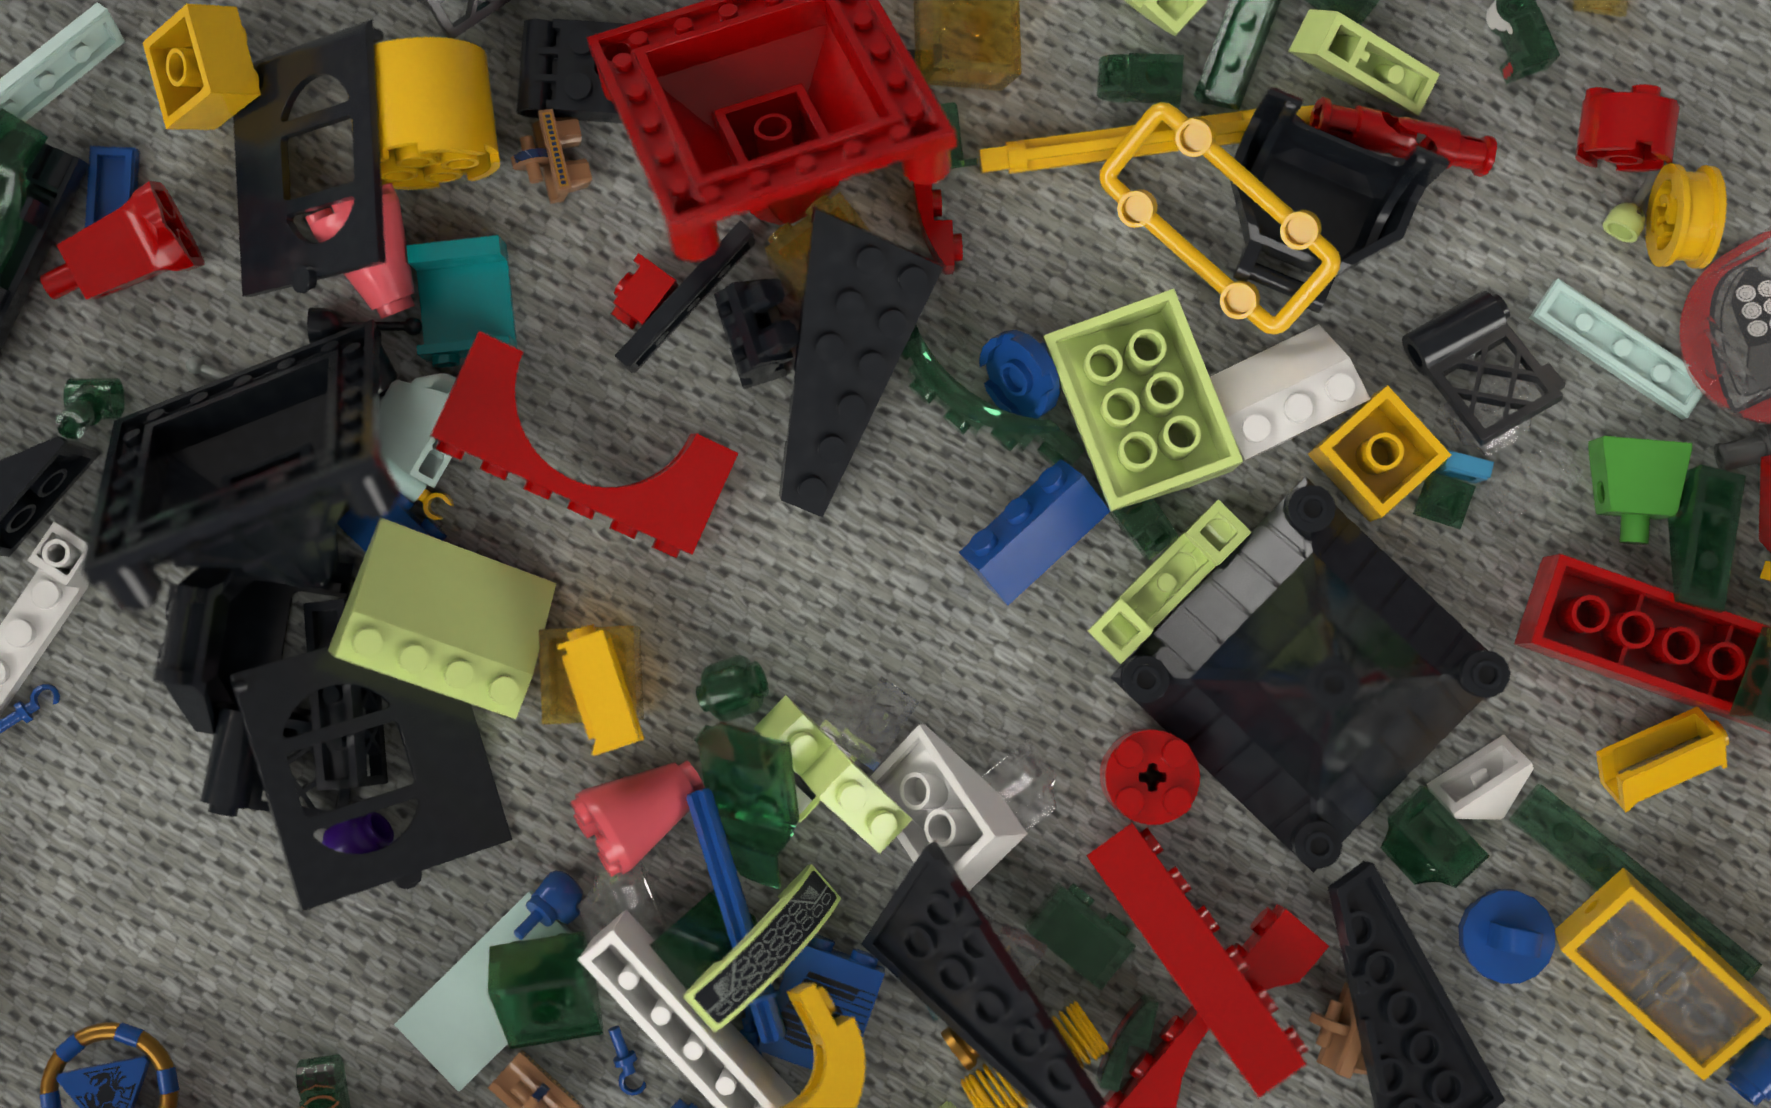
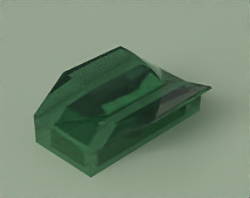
[1380,786,1489,888]

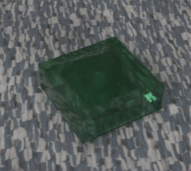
[1413,472,1476,529]

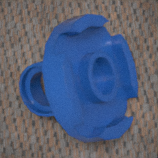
[979,330,1060,422]
[1458,889,1555,984]

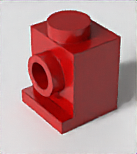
[610,253,679,331]

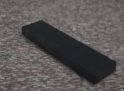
[615,220,755,373]

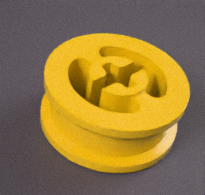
[1646,163,1727,269]

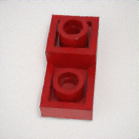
[913,182,963,275]

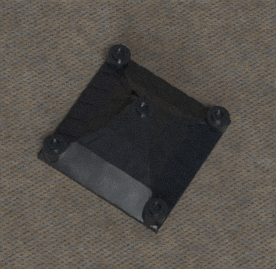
[81,319,400,611]
[1110,477,1511,873]

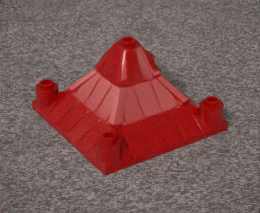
[587,0,956,261]

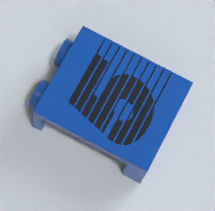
[757,934,885,1070]

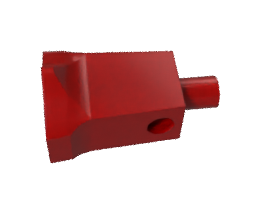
[40,181,205,300]

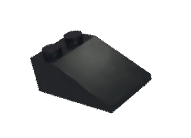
[0,436,101,557]

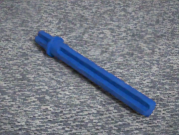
[686,788,786,1044]

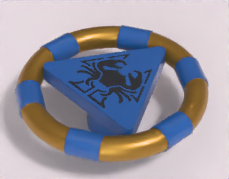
[39,1022,180,1108]

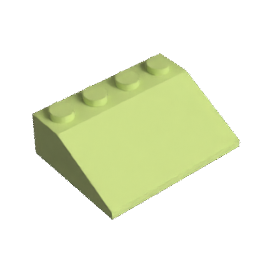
[1042,289,1243,511]
[328,517,556,719]

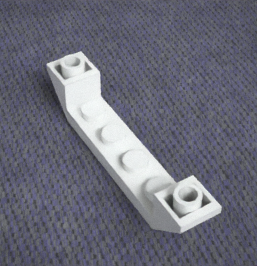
[0,521,89,716]

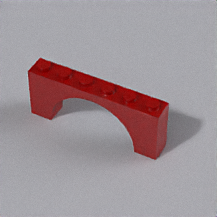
[430,331,739,559]

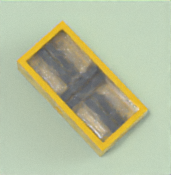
[1555,867,1771,1081]

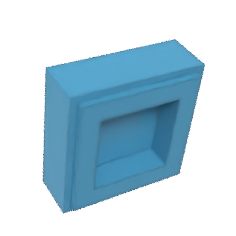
[1434,450,1494,484]

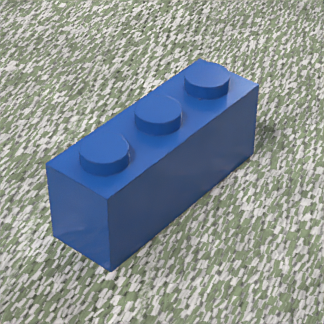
[959,459,1111,605]

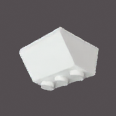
[1210,324,1370,463]

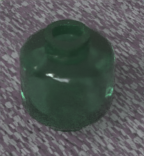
[696,655,769,722]

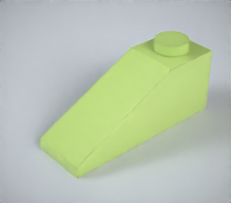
[1289,9,1440,116]

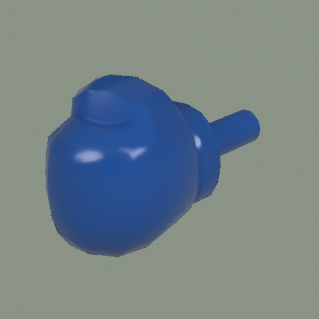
[514,870,583,940]

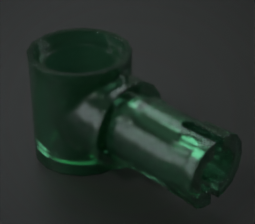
[56,378,125,439]

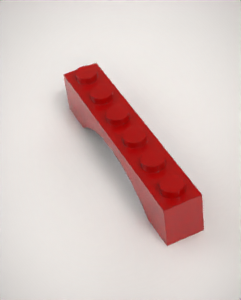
[1103,904,1329,1108]

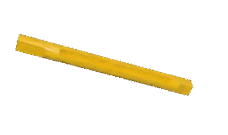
[978,105,1314,174]

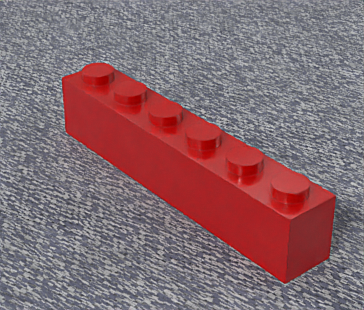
[1086,823,1309,1098]

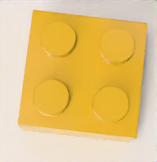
[142,4,261,130]
[1307,385,1451,522]

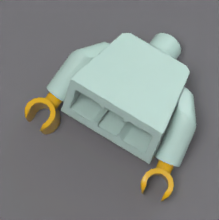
[379,373,456,520]

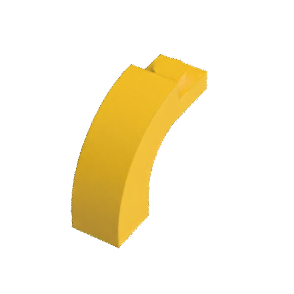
[781,982,865,1108]

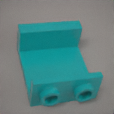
[406,235,517,368]

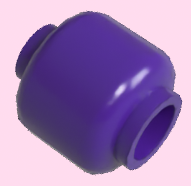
[322,812,394,854]

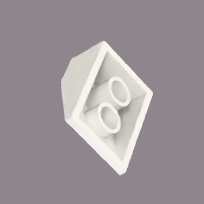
[870,724,1028,891]

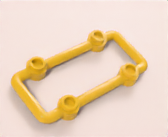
[1099,102,1341,335]

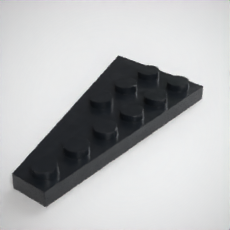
[779,206,943,517]
[861,840,1106,1108]
[1328,861,1506,1108]

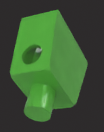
[1588,436,1693,545]

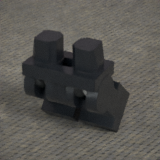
[714,278,800,389]

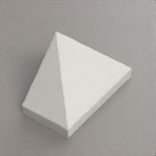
[1427,734,1534,820]

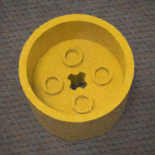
[348,37,500,190]

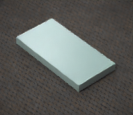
[394,890,586,1092]

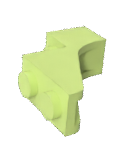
[753,695,913,854]

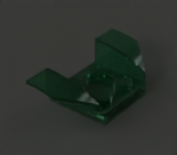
[694,721,800,889]

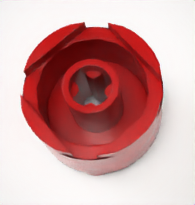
[1575,84,1680,172]
[1100,729,1200,825]

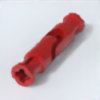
[1309,97,1497,177]

